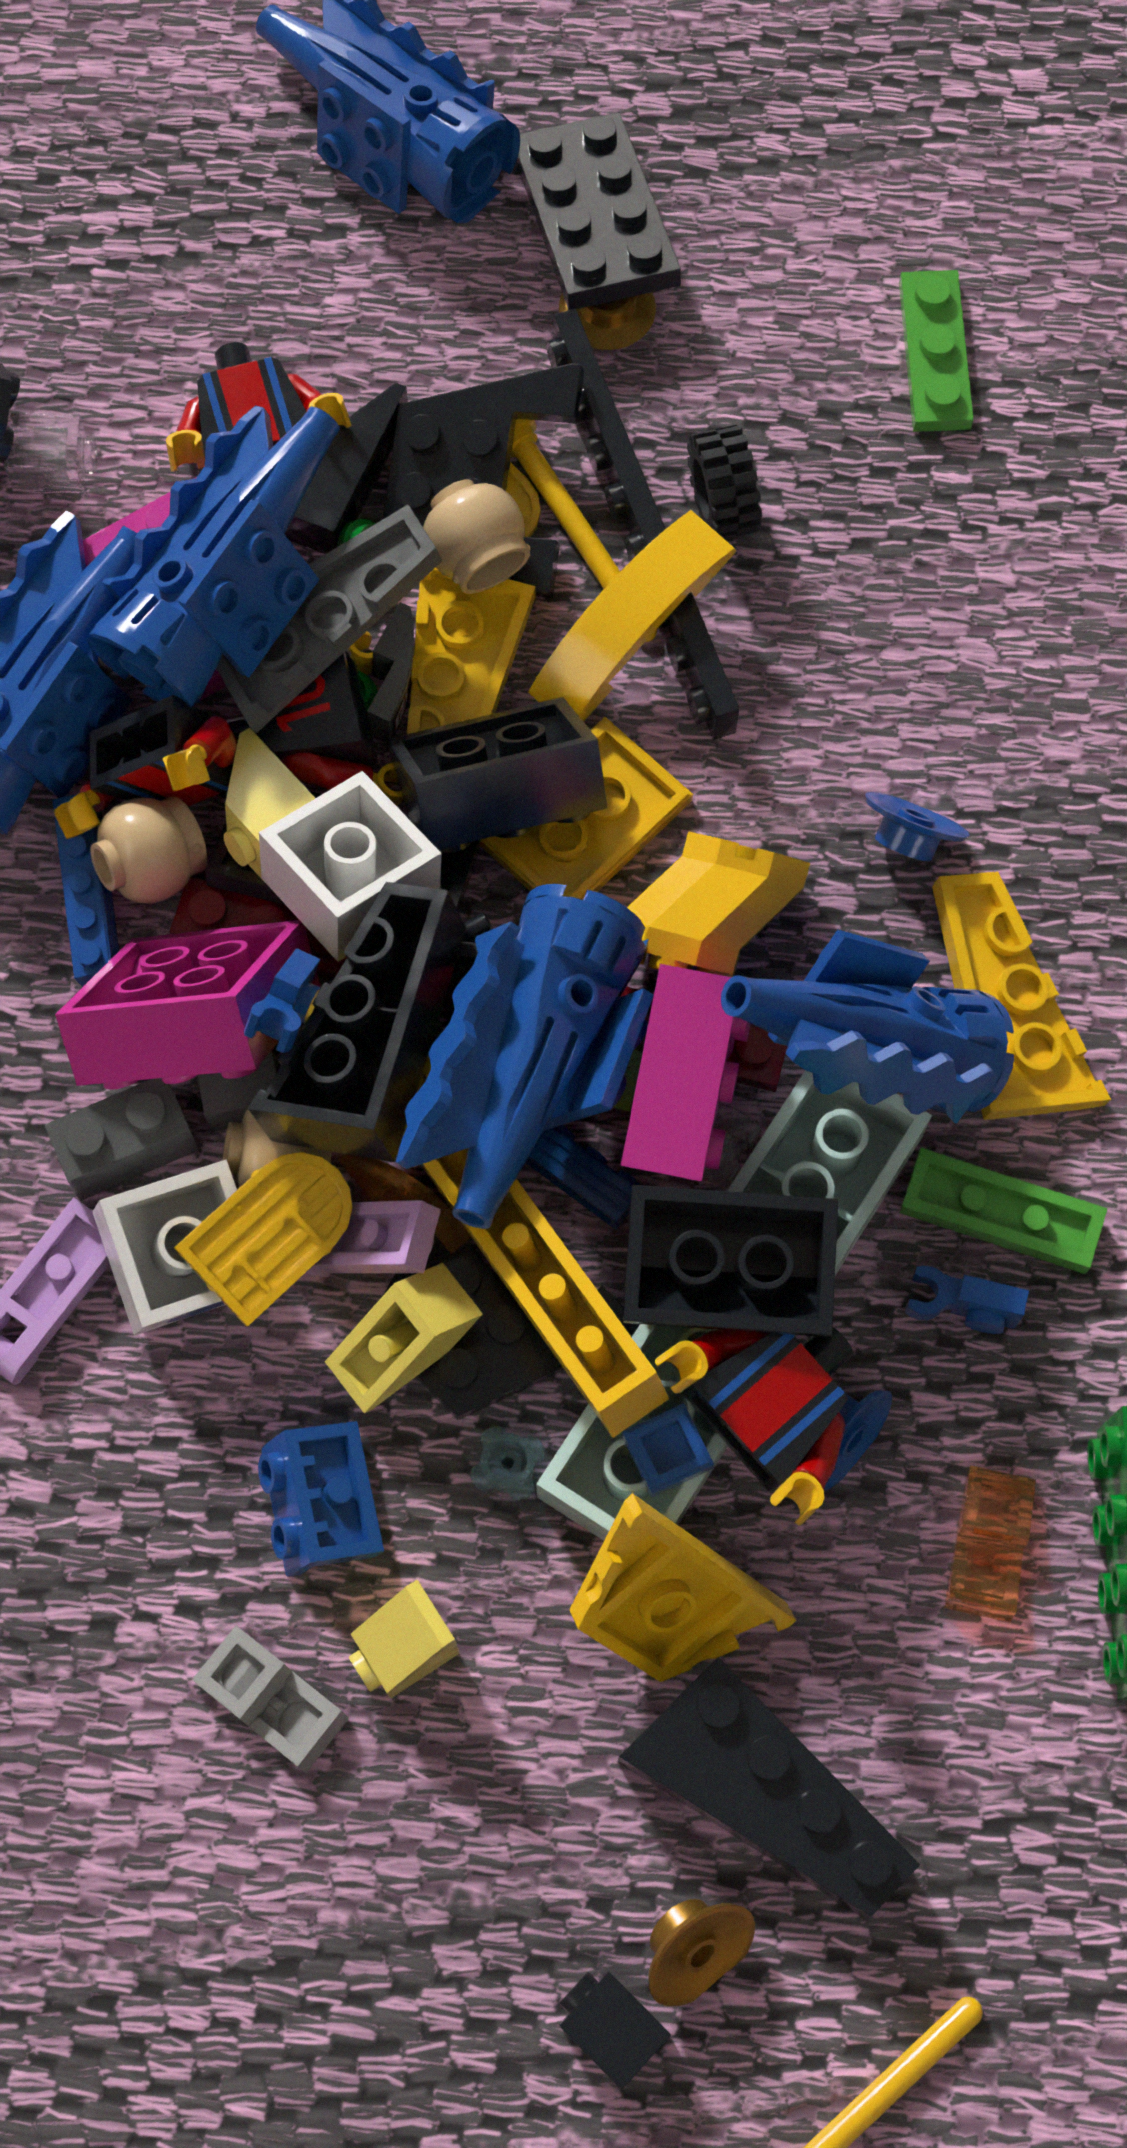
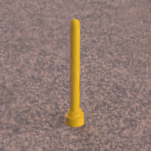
[511,419,657,643]
[803,1997,983,2148]

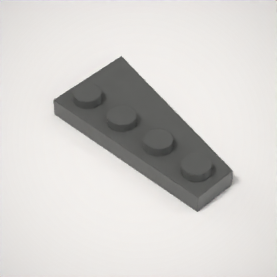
[216,505,442,734]

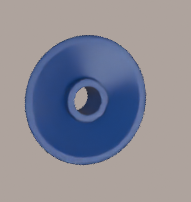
[865,792,970,861]
[823,1390,892,1491]

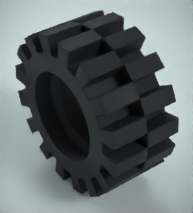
[687,425,762,539]

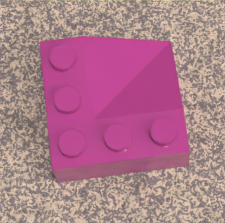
[55,920,321,1089]
[621,964,751,1182]

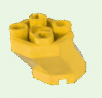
[627,831,810,977]

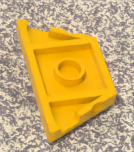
[569,1493,797,1682]

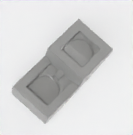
[192,1626,349,1773]

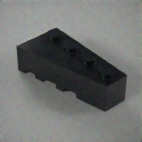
[248,882,466,1162]
[617,1657,920,1918]

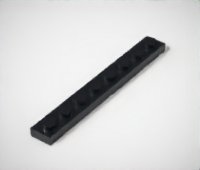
[546,308,739,740]

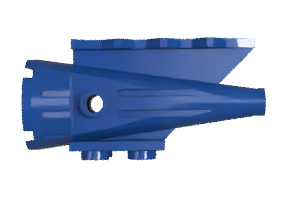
[256,0,521,223]
[87,405,340,708]
[0,511,137,836]
[395,884,654,1229]
[721,929,1014,1123]

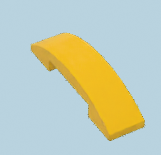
[528,510,737,722]

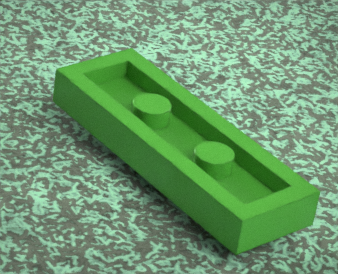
[899,270,974,432]
[899,1148,1108,1274]

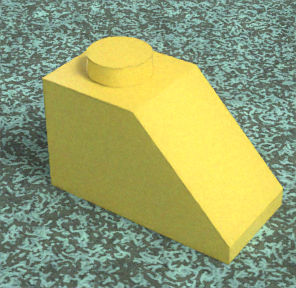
[223,728,316,881]
[325,1263,483,1413]
[349,1580,460,1699]

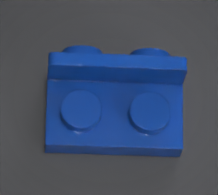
[258,1421,384,1577]

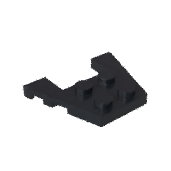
[383,363,584,599]
[383,1193,640,1421]

